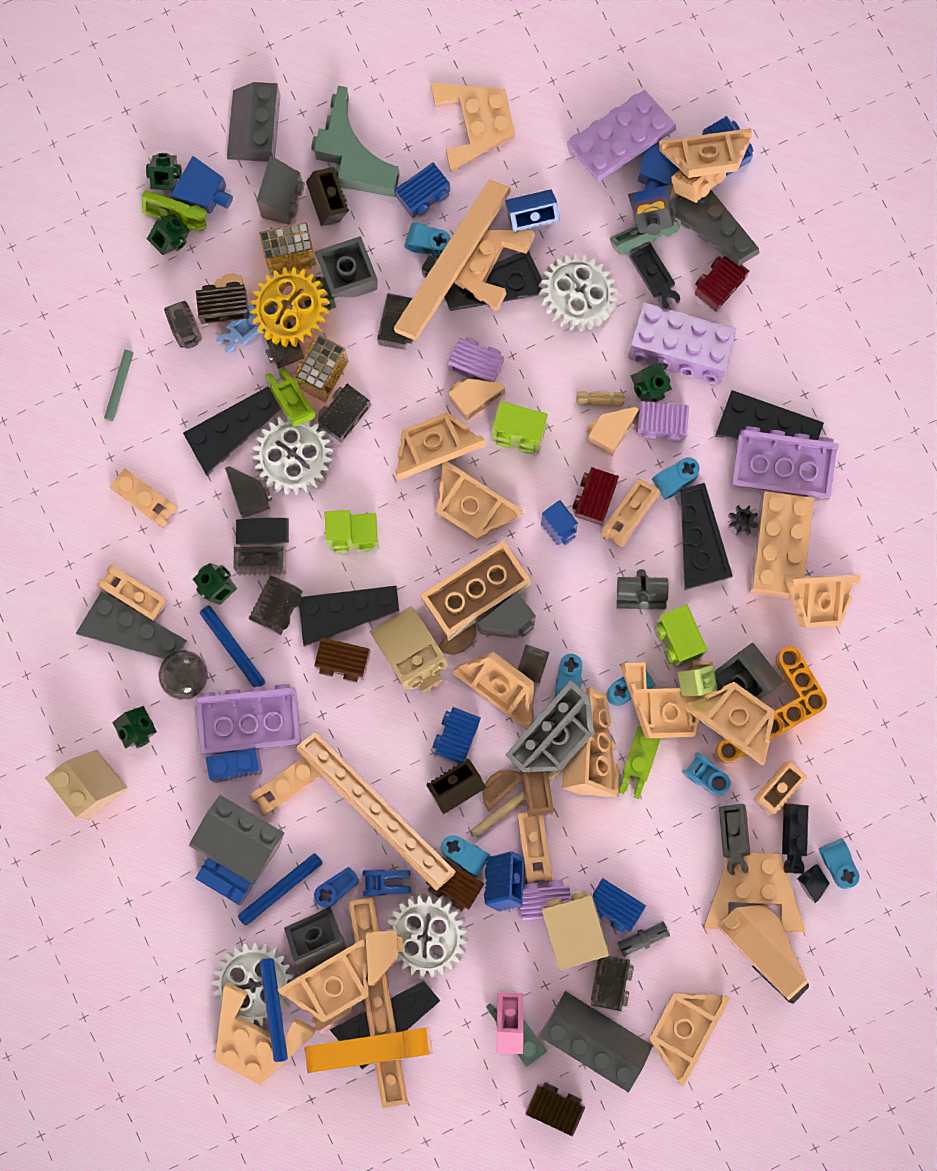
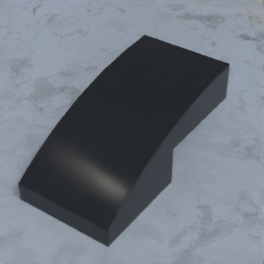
[236,518,289,545]

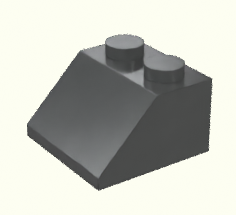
[256,156,305,225]
[315,236,378,297]
[477,593,536,638]
[714,642,784,700]
[284,907,348,975]

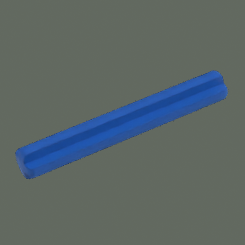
[200,606,266,687]
[238,853,323,925]
[260,958,288,1062]

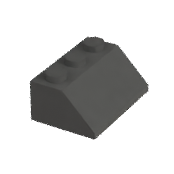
[227,82,280,162]
[189,795,285,884]

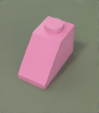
[497,993,523,1054]

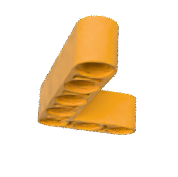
[715,646,827,764]
[304,1027,433,1073]

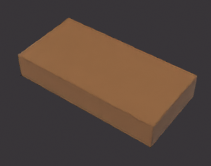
[520,770,554,817]

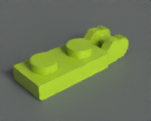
[142,190,207,232]
[265,367,315,427]
[619,725,661,799]

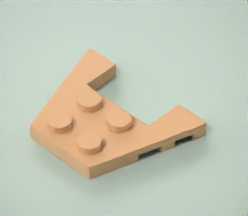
[431,82,515,172]
[454,230,535,312]
[621,661,713,739]
[704,853,805,932]
[215,982,316,1085]

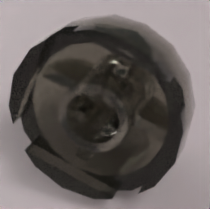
[158,650,208,700]

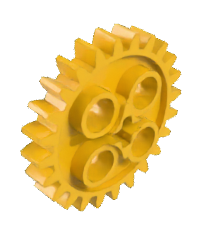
[250,267,330,347]

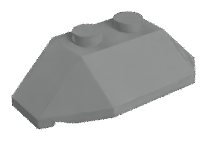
[505,680,594,772]

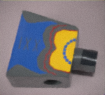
[628,184,678,236]

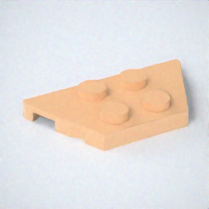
[659,128,752,178]
[395,412,486,480]
[436,461,523,540]
[786,574,861,628]
[452,652,534,730]
[685,682,775,766]
[277,938,369,1023]
[649,993,730,1086]

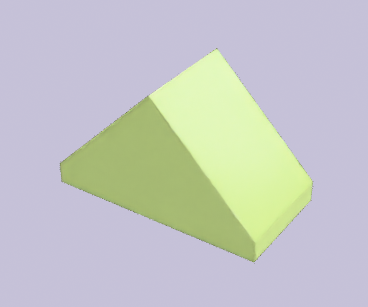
[678,665,718,697]

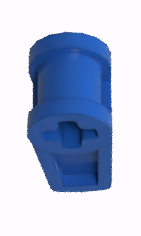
[314,867,360,908]
[362,870,411,896]

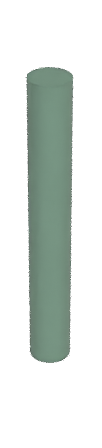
[104,350,134,421]

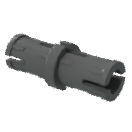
[617,921,670,957]

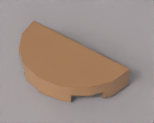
[438,624,476,655]
[482,770,522,811]

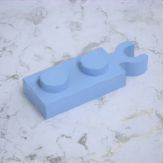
[217,305,277,354]

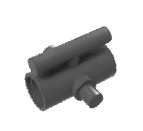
[616,569,669,609]

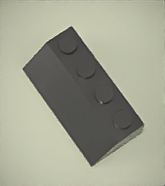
[539,991,653,1093]

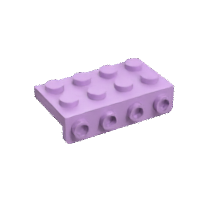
[567,89,676,182]
[628,302,737,383]
[731,426,839,500]
[195,684,301,755]

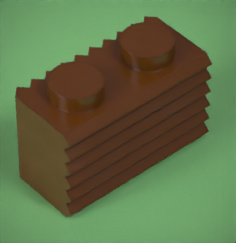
[314,637,371,683]
[426,858,485,912]

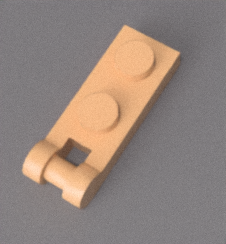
[110,468,178,528]
[601,478,660,547]
[97,564,168,622]
[249,757,321,817]
[517,812,552,884]

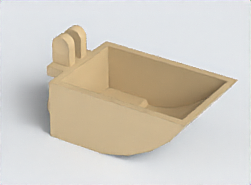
[369,606,449,693]

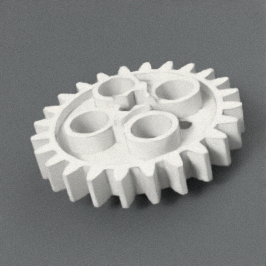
[539,254,617,331]
[253,418,333,495]
[386,894,469,978]
[212,942,295,1026]

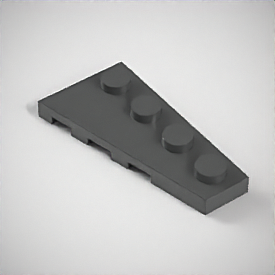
[676,189,760,266]
[75,591,187,662]

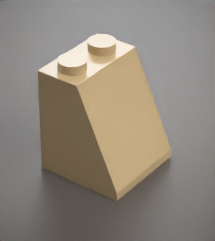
[45,750,128,820]
[541,890,609,970]

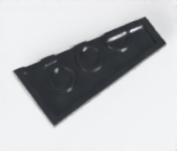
[444,250,543,311]
[183,387,281,476]
[715,390,824,440]
[680,483,733,591]
[298,586,399,647]
[329,981,441,1070]

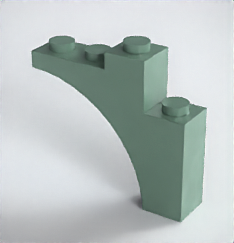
[311,86,400,197]

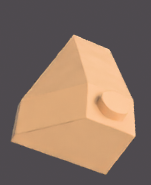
[562,687,619,797]
[717,904,808,1000]

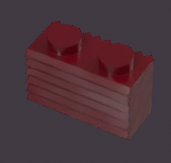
[694,256,750,312]
[572,467,619,526]

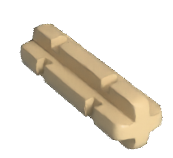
[576,391,624,407]

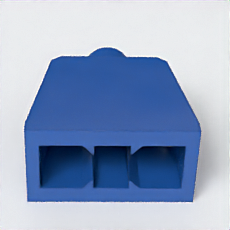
[638,142,680,190]
[171,156,233,214]

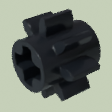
[728,505,758,536]

